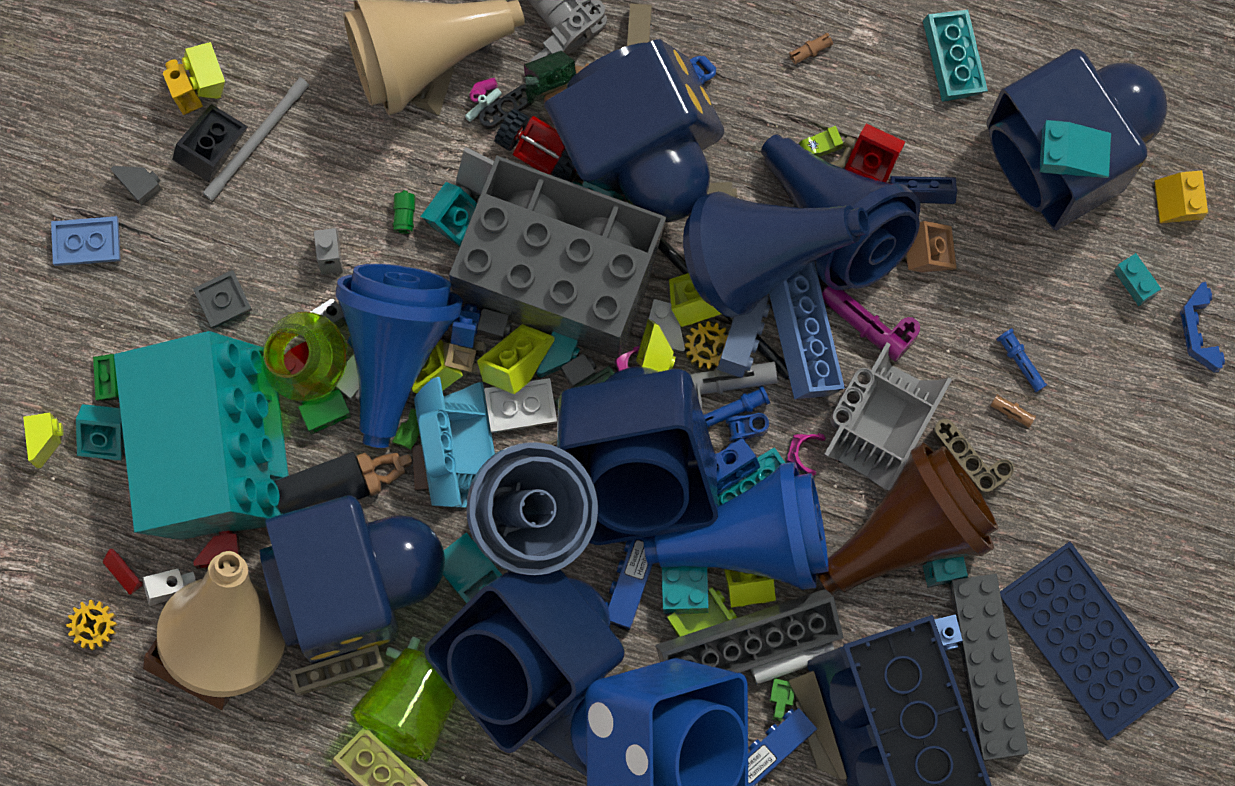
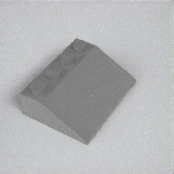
[456,147,494,201]

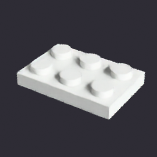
[484,378,557,433]

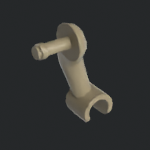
[830,136,857,168]

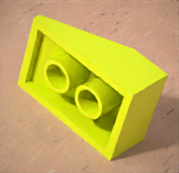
[477,324,554,394]

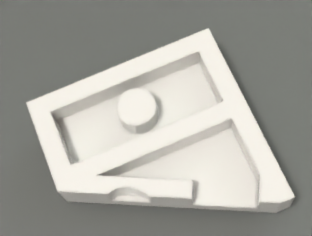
[649,299,685,353]

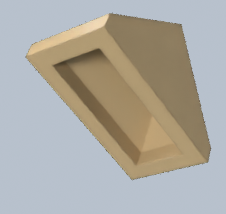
[443,343,476,372]

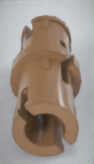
[789,33,833,65]
[990,394,1036,428]

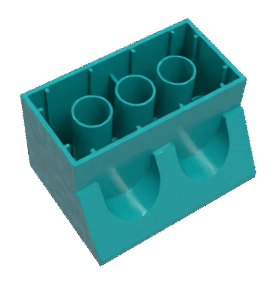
[114,331,289,540]

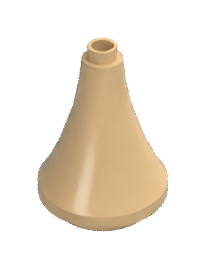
[343,0,525,115]
[157,551,285,697]

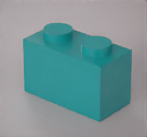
[1114,253,1161,306]

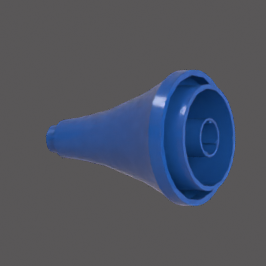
[335,264,463,448]
[643,462,829,590]

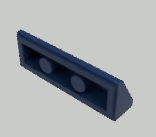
[890,176,957,204]

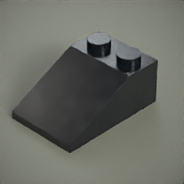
[172,104,248,182]

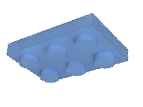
[51,216,121,266]

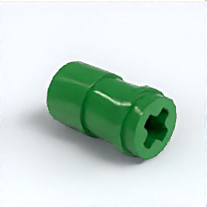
[392,190,416,234]

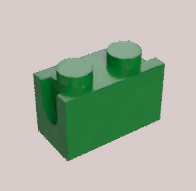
[298,389,352,435]

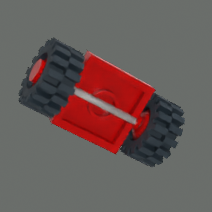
[494,108,578,182]

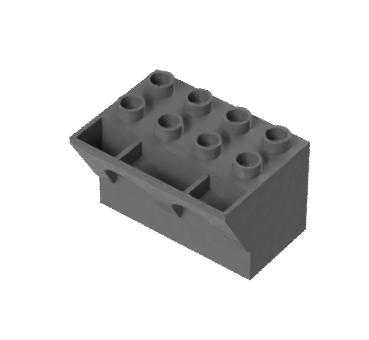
[449,155,666,359]

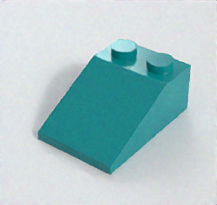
[1040,120,1111,178]

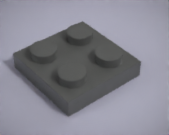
[193,270,252,329]

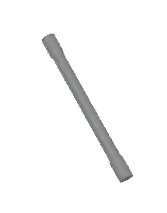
[202,77,310,201]

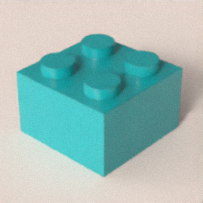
[662,566,709,615]

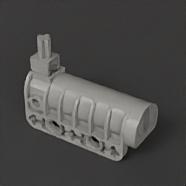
[527,0,607,70]

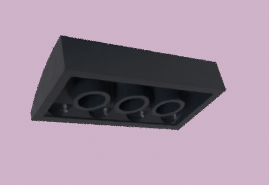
[274,452,370,514]

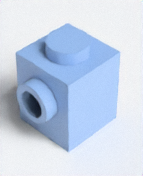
[934,614,963,651]

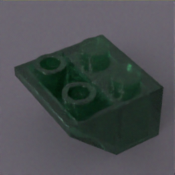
[524,50,576,104]

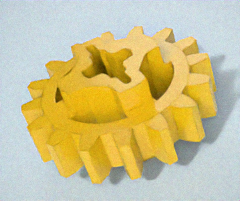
[684,321,728,371]
[66,600,117,650]

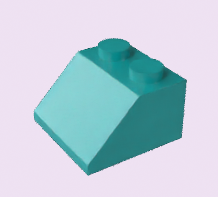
[420,182,477,247]
[76,404,124,461]

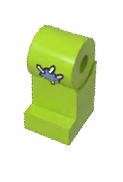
[798,126,843,157]

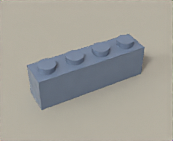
[717,295,771,378]

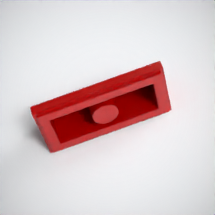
[103,549,143,595]

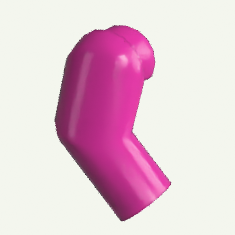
[469,77,498,103]

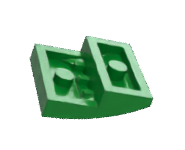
[93,354,119,401]

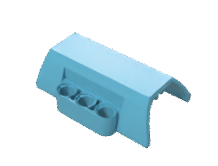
[414,377,495,507]

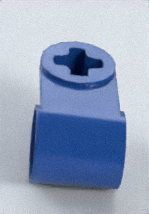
[725,413,769,442]

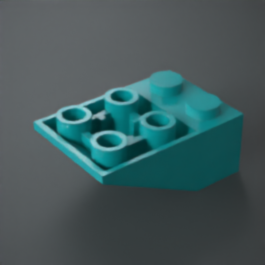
[443,533,502,604]

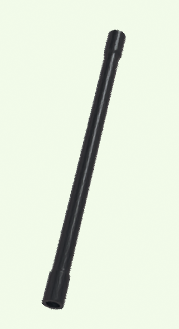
[658,236,789,381]

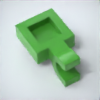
[392,409,419,450]
[769,678,795,722]

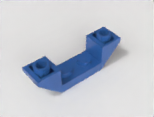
[1180,282,1225,373]
[450,304,482,348]

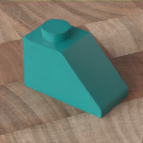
[537,332,580,378]

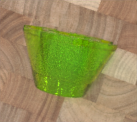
[261,312,347,401]

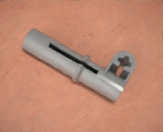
[690,362,778,409]

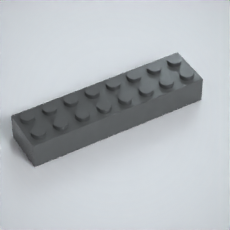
[949,573,1029,762]
[655,589,844,673]

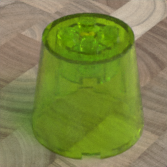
[350,648,457,762]

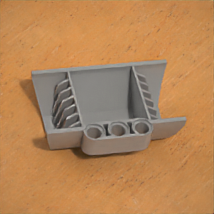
[824,343,952,491]

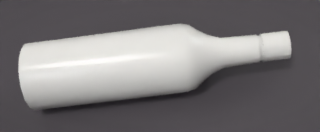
[751,642,834,685]

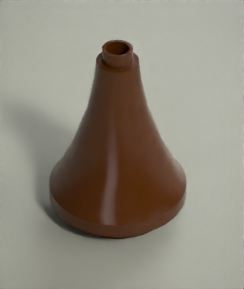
[817,443,998,595]

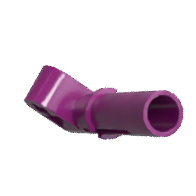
[822,286,920,362]

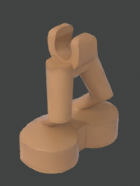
[356,453,412,496]

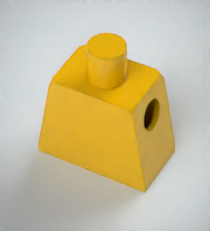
[163,59,203,115]

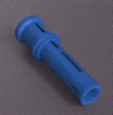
[996,328,1047,393]
[703,386,770,428]

